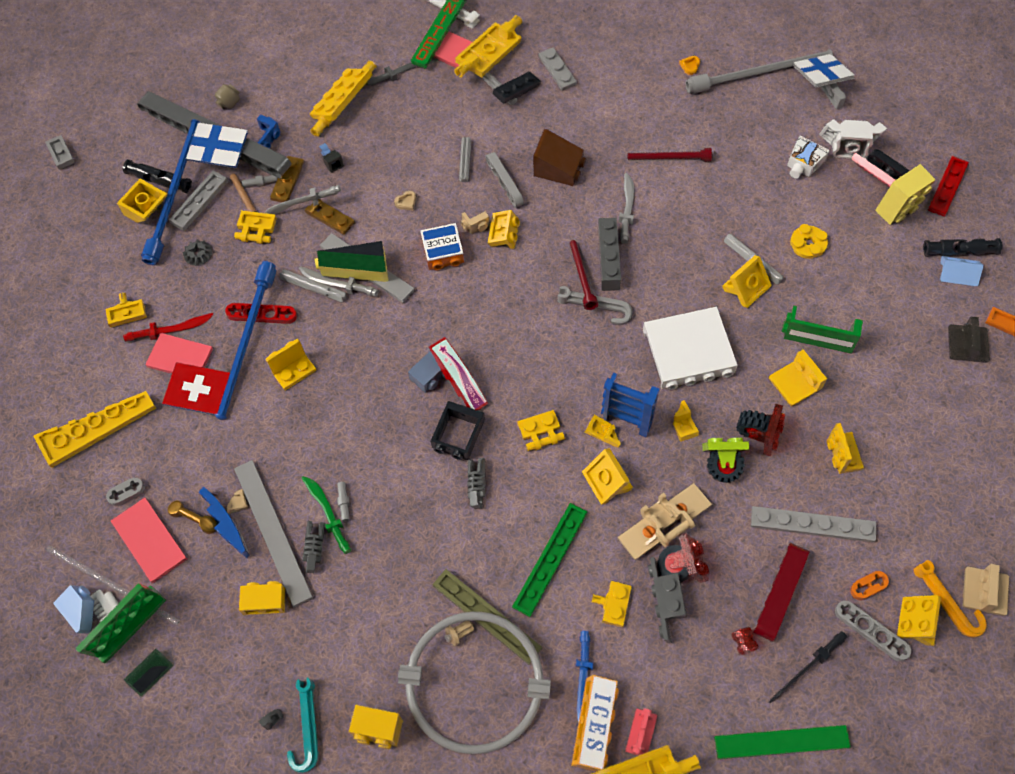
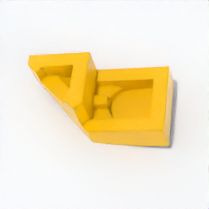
[673,400,699,442]
[584,414,621,448]

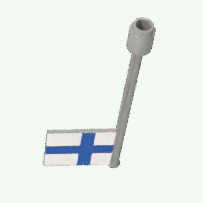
[686,49,854,94]

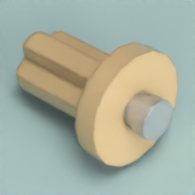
[444,621,474,646]

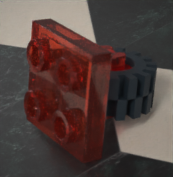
[736,404,786,457]

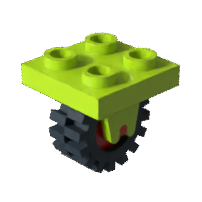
[702,438,749,482]

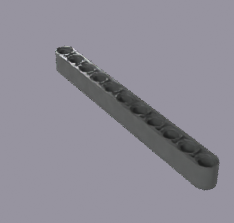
[137,91,291,178]

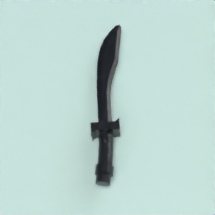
[769,631,848,703]

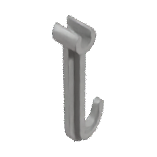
[558,286,632,325]

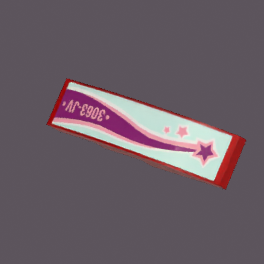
[428,337,488,410]

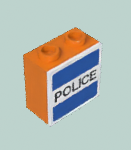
[420,223,464,270]

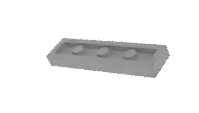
[169,171,228,232]

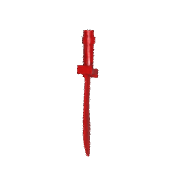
[123,313,213,342]

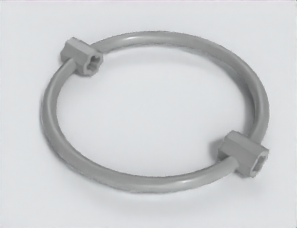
[398,612,551,754]

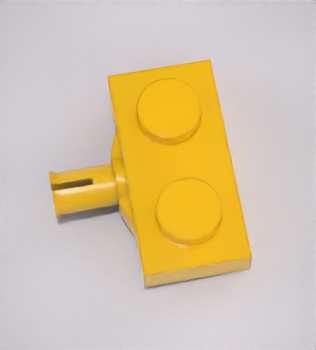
[105,293,147,328]
[591,581,631,627]

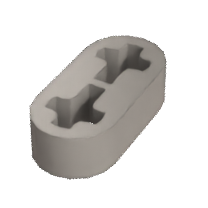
[106,478,145,506]

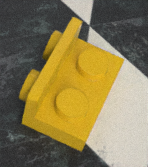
[488,210,520,249]

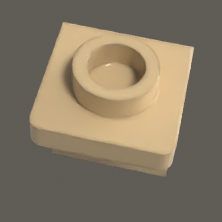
[461,211,490,235]

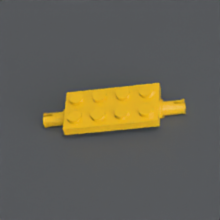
[454,15,522,78]
[310,60,377,137]
[592,745,701,774]

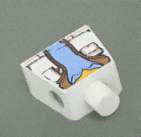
[787,136,830,178]

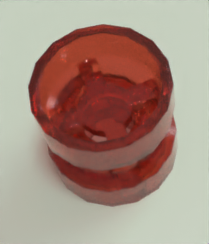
[731,627,759,655]

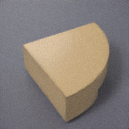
[227,489,248,514]

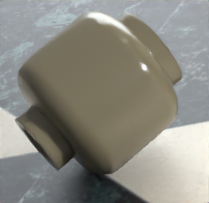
[215,84,240,109]

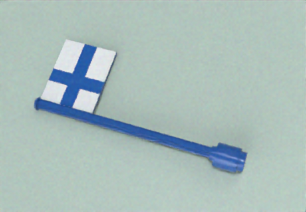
[141,119,248,265]

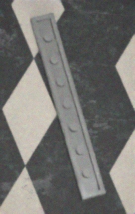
[234,460,313,607]

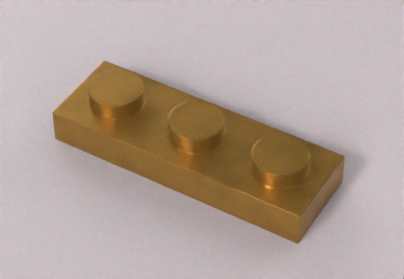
[270,156,304,202]

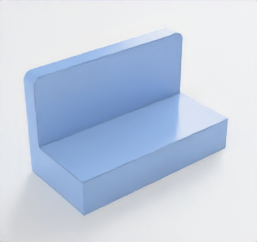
[940,256,984,286]

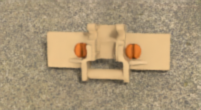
[618,483,712,560]

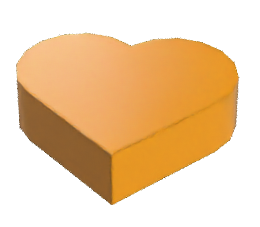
[679,56,700,75]

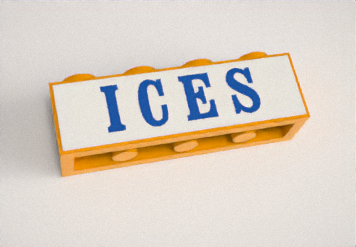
[571,675,619,772]

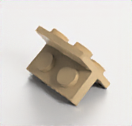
[963,564,1009,616]

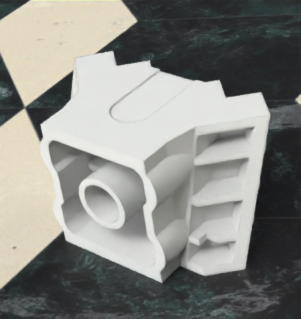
[819,119,887,159]

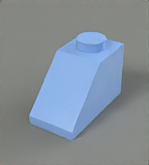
[53,585,94,634]

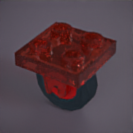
[657,533,709,583]

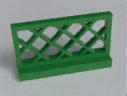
[75,583,167,663]

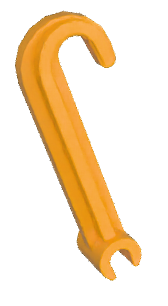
[913,560,987,638]

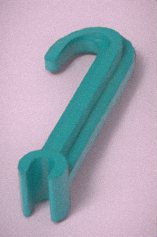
[287,678,318,773]

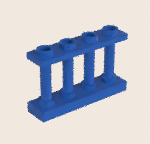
[601,372,660,437]

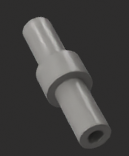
[242,175,278,187]
[337,482,350,522]

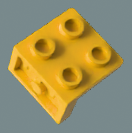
[266,339,317,391]
[769,349,827,407]
[827,423,864,474]

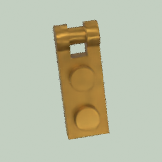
[305,199,355,235]

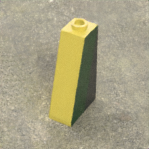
[315,241,389,282]

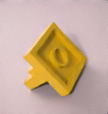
[722,255,772,308]
[582,448,633,505]

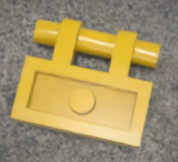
[234,210,277,244]
[517,410,565,451]

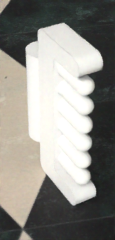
[91,590,119,622]

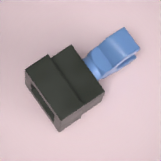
[319,143,344,173]

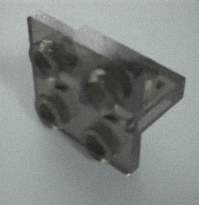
[948,316,990,363]

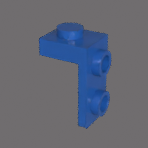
[257,114,281,149]

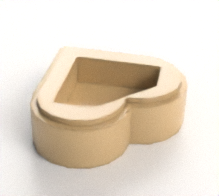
[394,191,416,211]

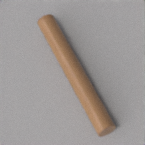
[230,174,257,212]

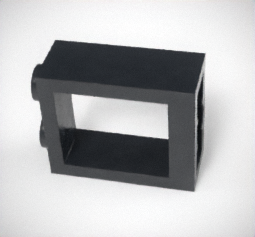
[430,401,485,460]

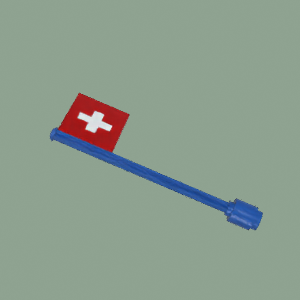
[162,261,277,420]

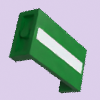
[781,305,863,354]

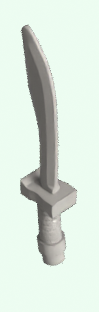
[619,173,634,244]
[264,185,342,214]
[299,267,379,297]

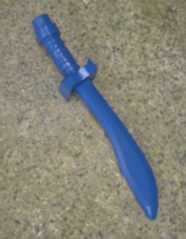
[576,631,593,723]

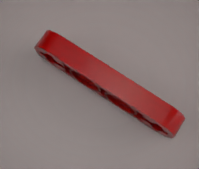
[225,303,297,324]

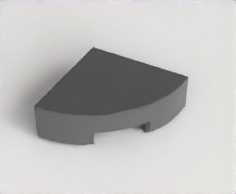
[258,709,284,730]

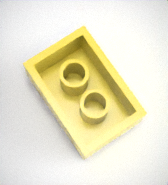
[875,164,935,225]

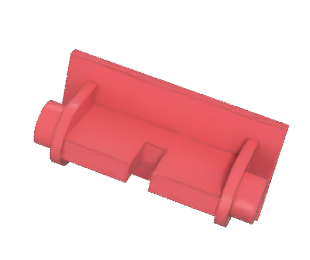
[625,708,657,756]

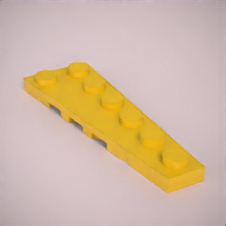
[34,391,157,468]

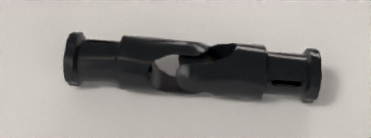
[123,159,192,193]
[923,238,1003,256]

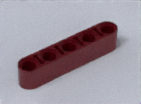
[753,542,810,642]

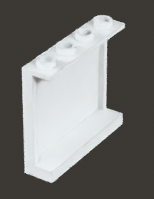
[643,307,737,390]

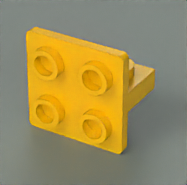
[897,595,941,646]

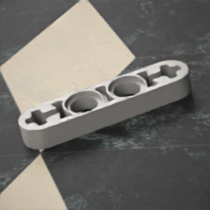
[485,152,524,208]
[835,601,911,662]

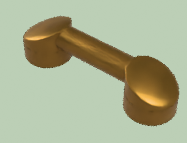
[167,500,218,534]

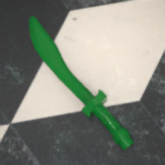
[302,476,352,554]

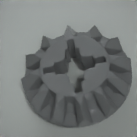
[182,239,212,266]

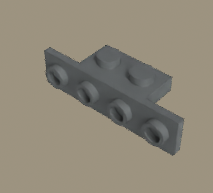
[648,557,687,644]

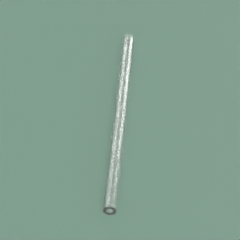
[46,545,182,627]

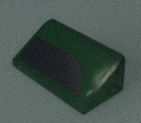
[124,649,174,697]

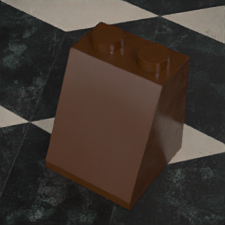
[533,129,586,186]

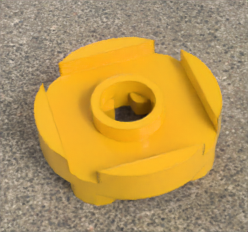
[790,224,828,259]

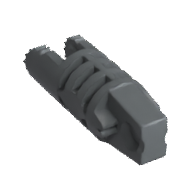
[467,458,485,509]
[302,521,325,573]

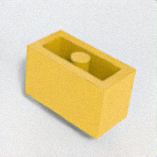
[239,581,285,615]

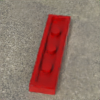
[928,156,969,217]

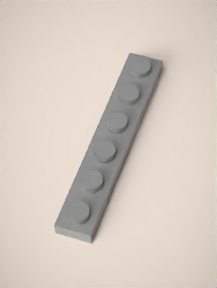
[751,506,876,543]

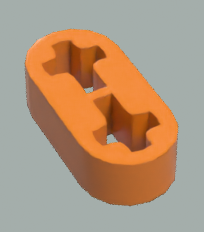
[850,571,889,600]

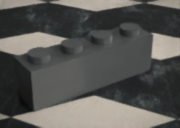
[598,218,621,291]

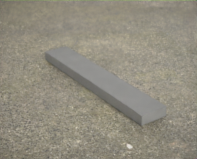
[320,233,414,303]

